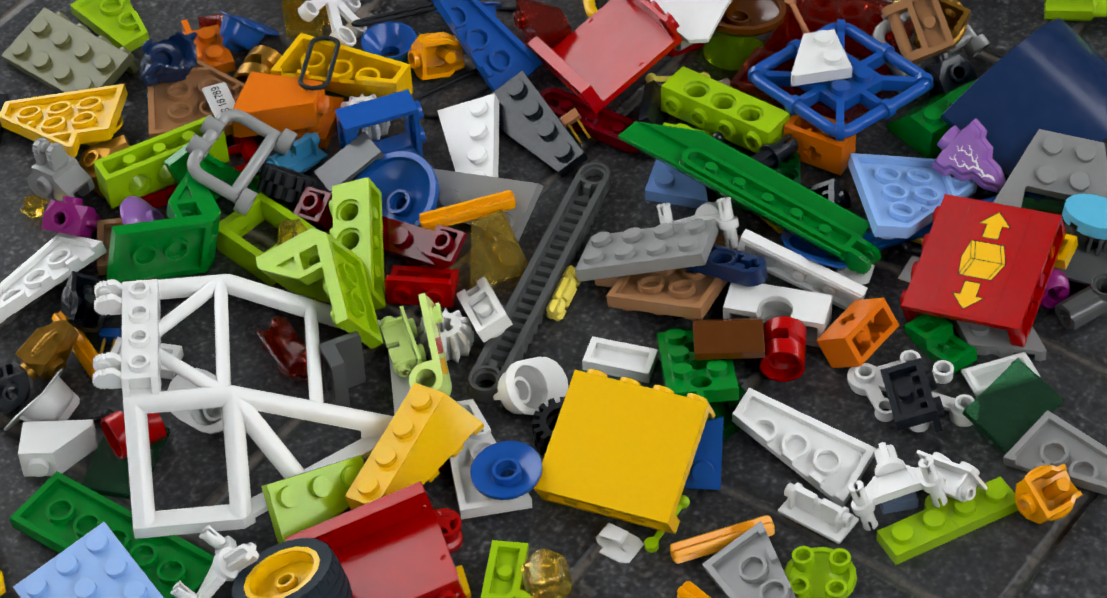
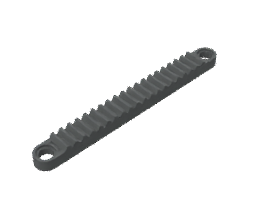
[468,162,611,403]

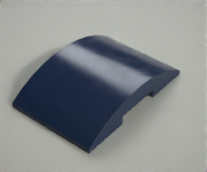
[941,18,1107,201]

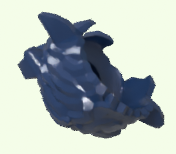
[140,31,198,87]

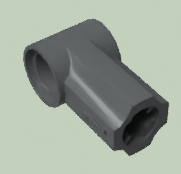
[1055,272,1107,331]

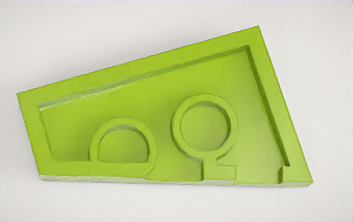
[70,0,149,52]
[261,455,364,544]

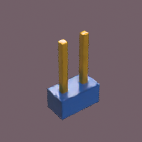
[99,327,122,354]

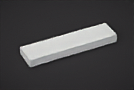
[737,229,868,310]

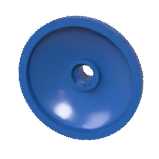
[356,151,439,227]

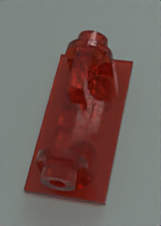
[255,316,308,379]

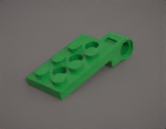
[657,329,739,421]

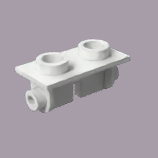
[916,450,988,502]
[777,483,859,544]

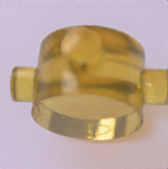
[20,195,47,218]

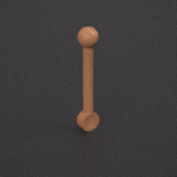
[784,0,810,34]

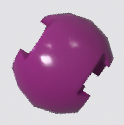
[1039,267,1070,309]

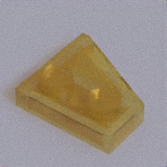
[468,210,528,290]

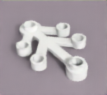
[298,0,367,47]
[847,350,979,432]

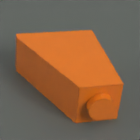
[232,71,329,138]

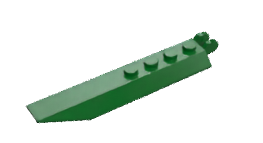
[618,121,881,275]

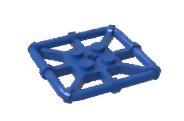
[748,19,934,141]

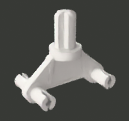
[656,197,739,249]
[848,442,948,531]
[170,525,259,598]

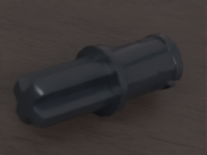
[751,134,799,169]

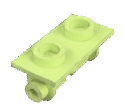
[379,306,427,377]

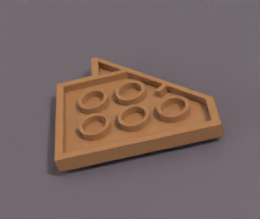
[148,59,245,139]
[595,233,741,320]

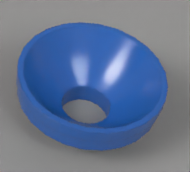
[361,21,417,62]

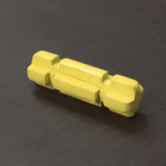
[546,265,581,321]

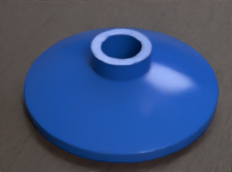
[470,441,543,500]

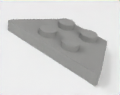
[950,319,1047,361]

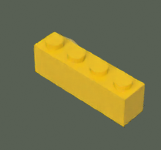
[270,33,413,98]
[345,382,484,510]

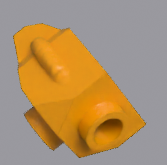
[408,32,465,80]
[1015,464,1083,524]

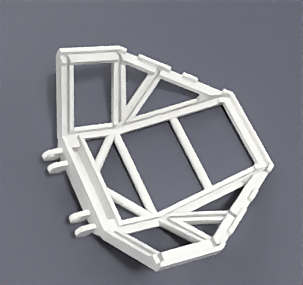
[92,274,411,539]

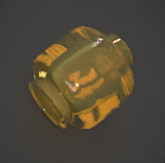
[521,549,572,598]

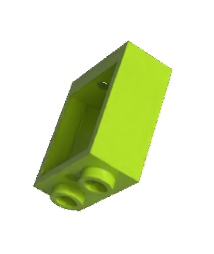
[217,192,315,286]

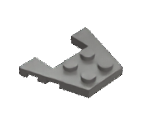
[993,129,1107,208]

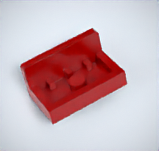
[384,265,459,308]

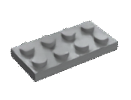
[575,219,719,282]

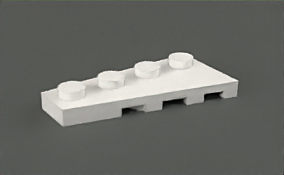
[449,399,532,520]

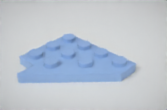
[848,153,978,239]
[13,522,164,598]

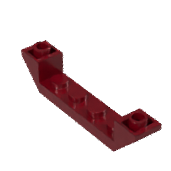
[293,186,467,270]

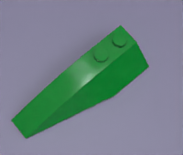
[887,79,978,159]

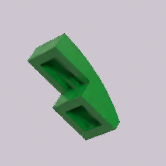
[904,314,978,374]

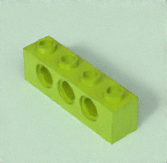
[661,66,790,153]
[93,115,230,208]
[329,177,385,310]

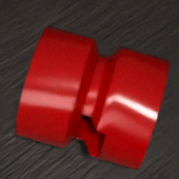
[760,316,807,382]
[100,410,167,459]

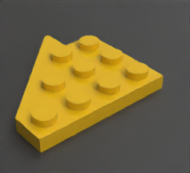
[0,83,128,157]

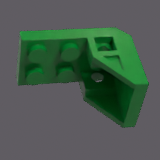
[107,172,221,283]

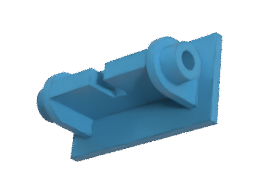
[259,132,328,173]

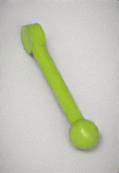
[644,495,690,553]

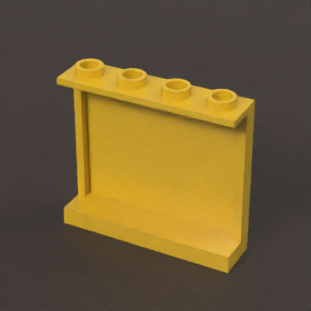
[533,369,716,535]

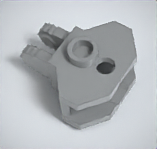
[26,137,95,204]

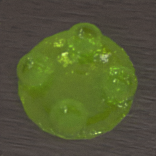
[703,33,765,71]

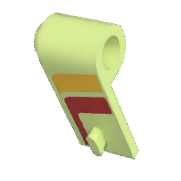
[409,293,452,397]

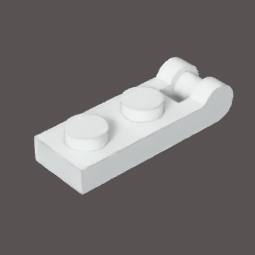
[456,276,513,342]

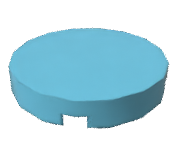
[1062,194,1107,240]

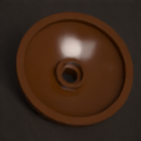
[715,0,786,38]

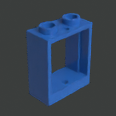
[335,89,426,173]

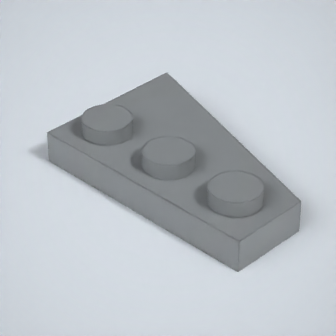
[1003,410,1107,495]

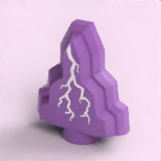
[931,118,1006,193]

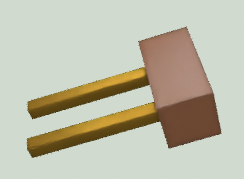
[559,108,591,144]

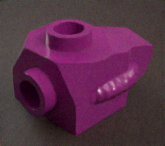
[41,195,101,238]

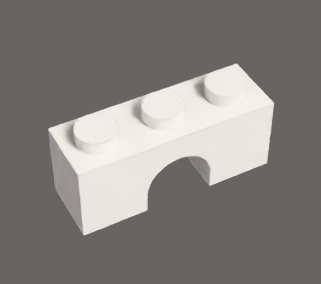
[723,282,833,347]

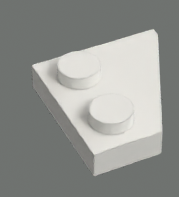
[791,29,852,86]

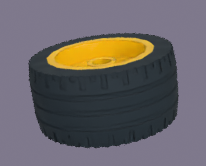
[231,538,353,598]

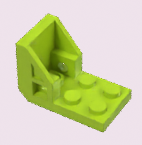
[255,228,383,349]

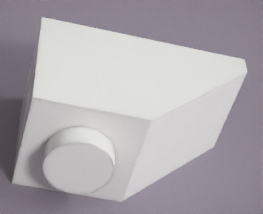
[18,419,99,477]

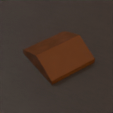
[692,317,765,360]

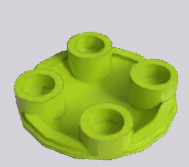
[784,546,857,598]

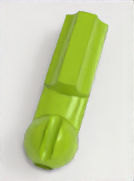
[1044,0,1107,21]

